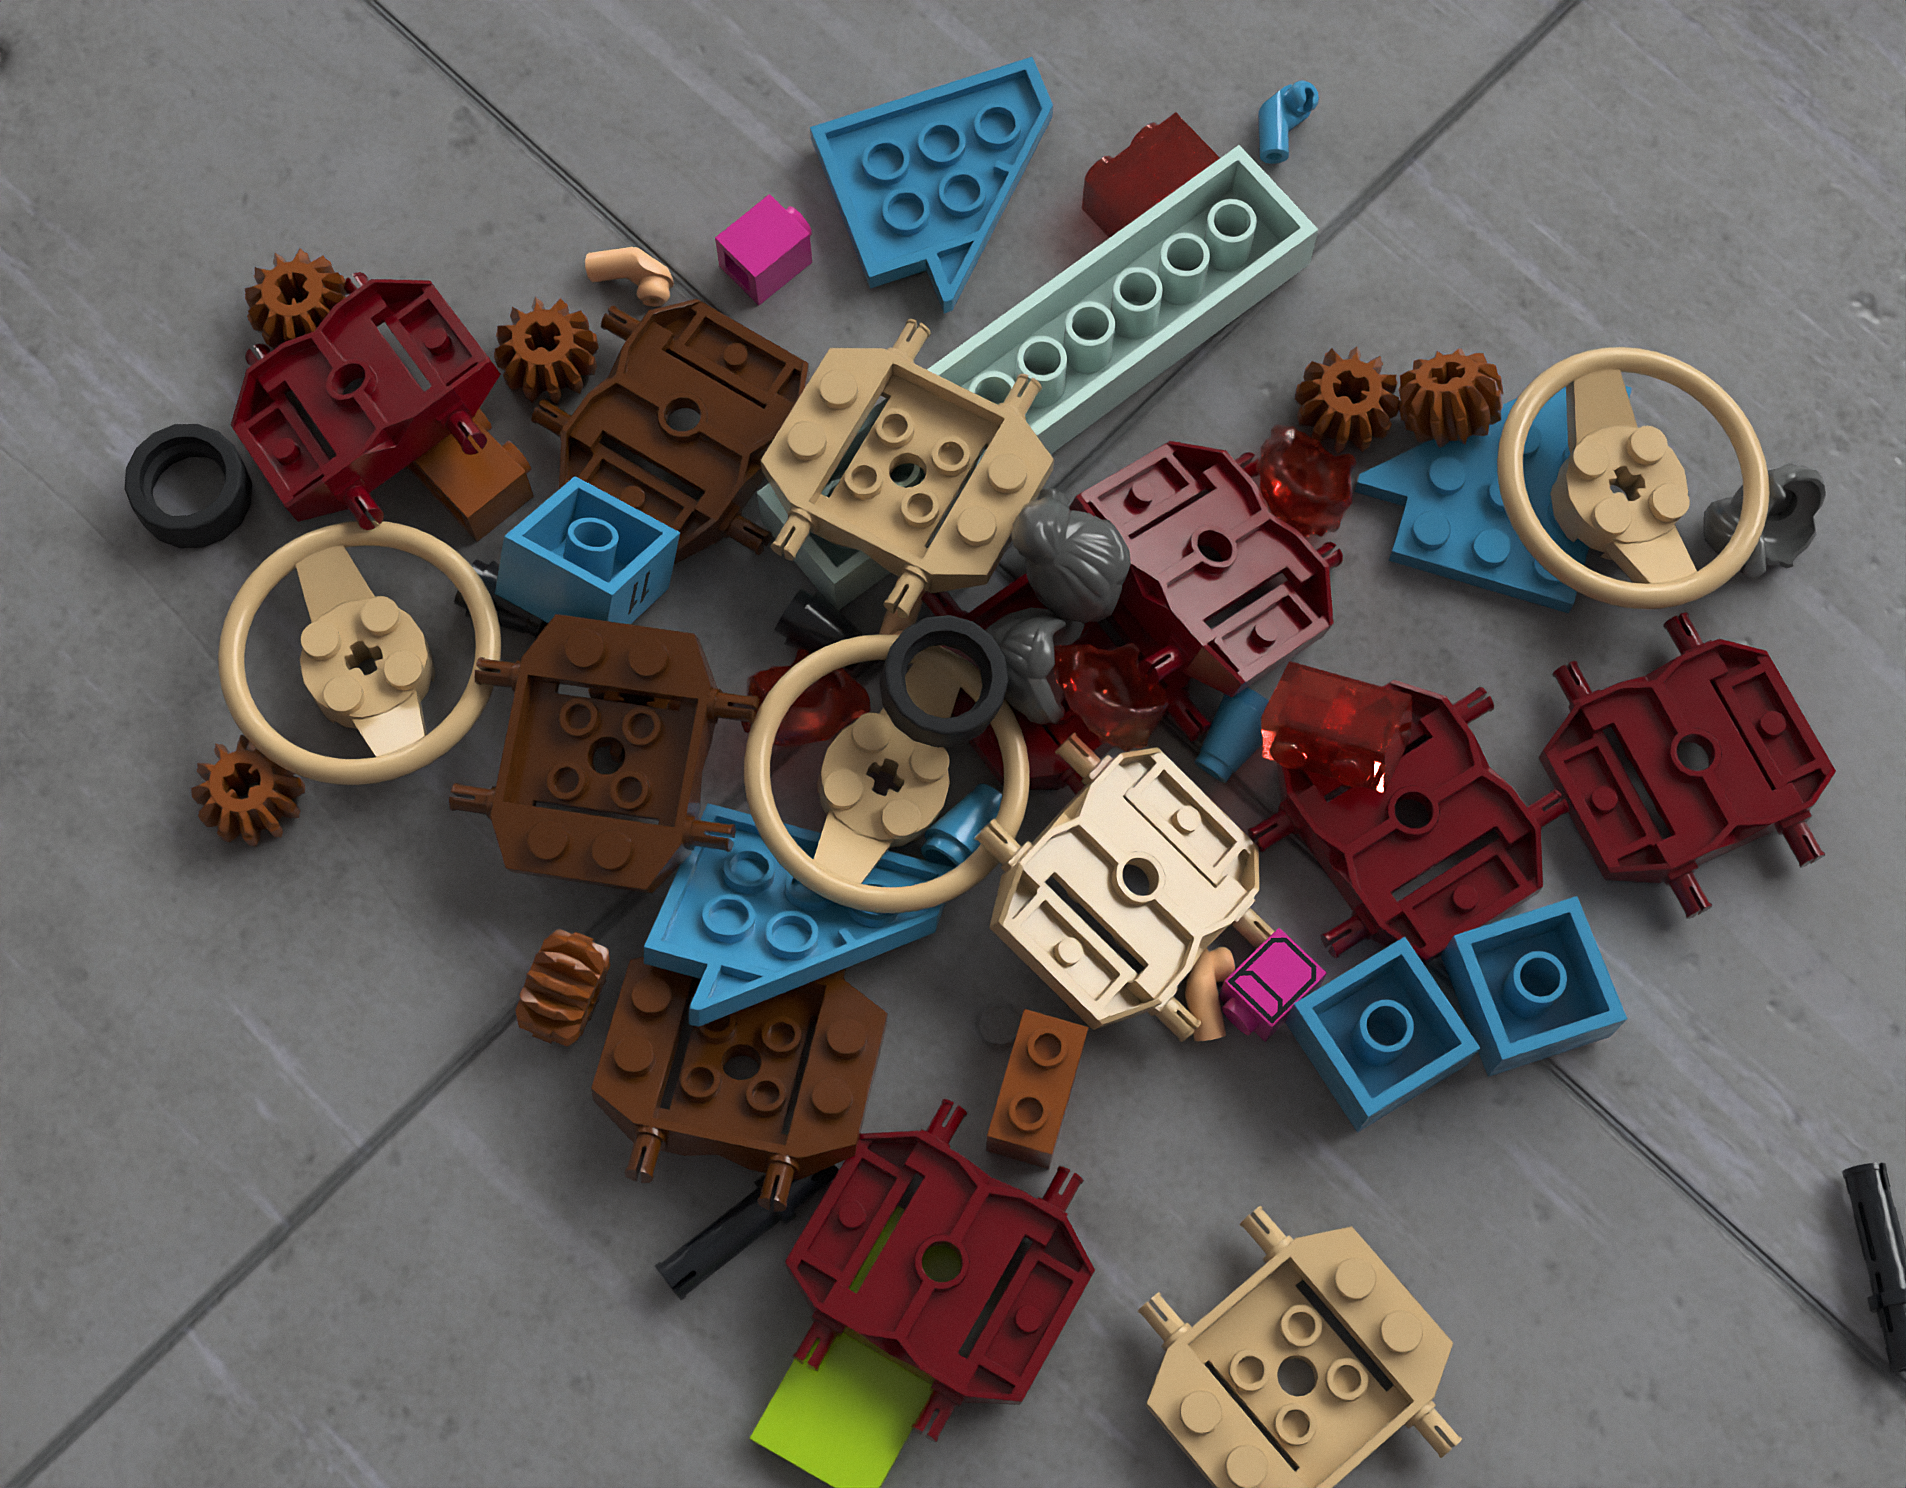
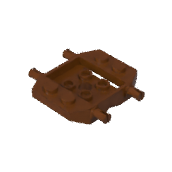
[531,299,810,564]
[449,614,759,894]
[591,956,888,1212]

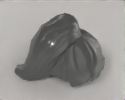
[1703,463,1826,578]
[1011,488,1131,623]
[985,607,1085,724]

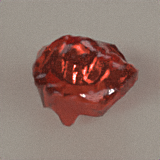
[1256,425,1356,538]
[1051,643,1169,752]
[741,649,871,747]

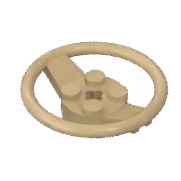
[1497,347,1770,609]
[218,521,501,785]
[744,634,1030,913]

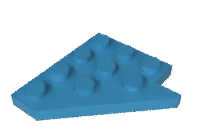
[810,57,1053,313]
[1354,386,1632,613]
[644,803,954,1027]

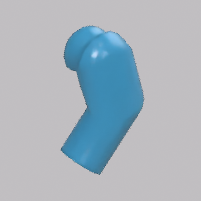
[1258,80,1319,164]

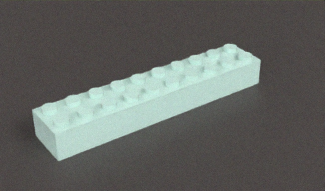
[757,145,1318,611]

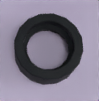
[124,424,252,548]
[879,615,1009,748]

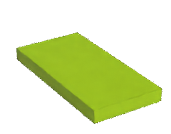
[749,1206,961,1488]

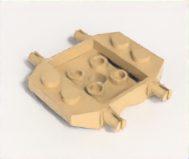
[761,319,1054,618]
[974,732,1275,1042]
[1137,1206,1462,1488]

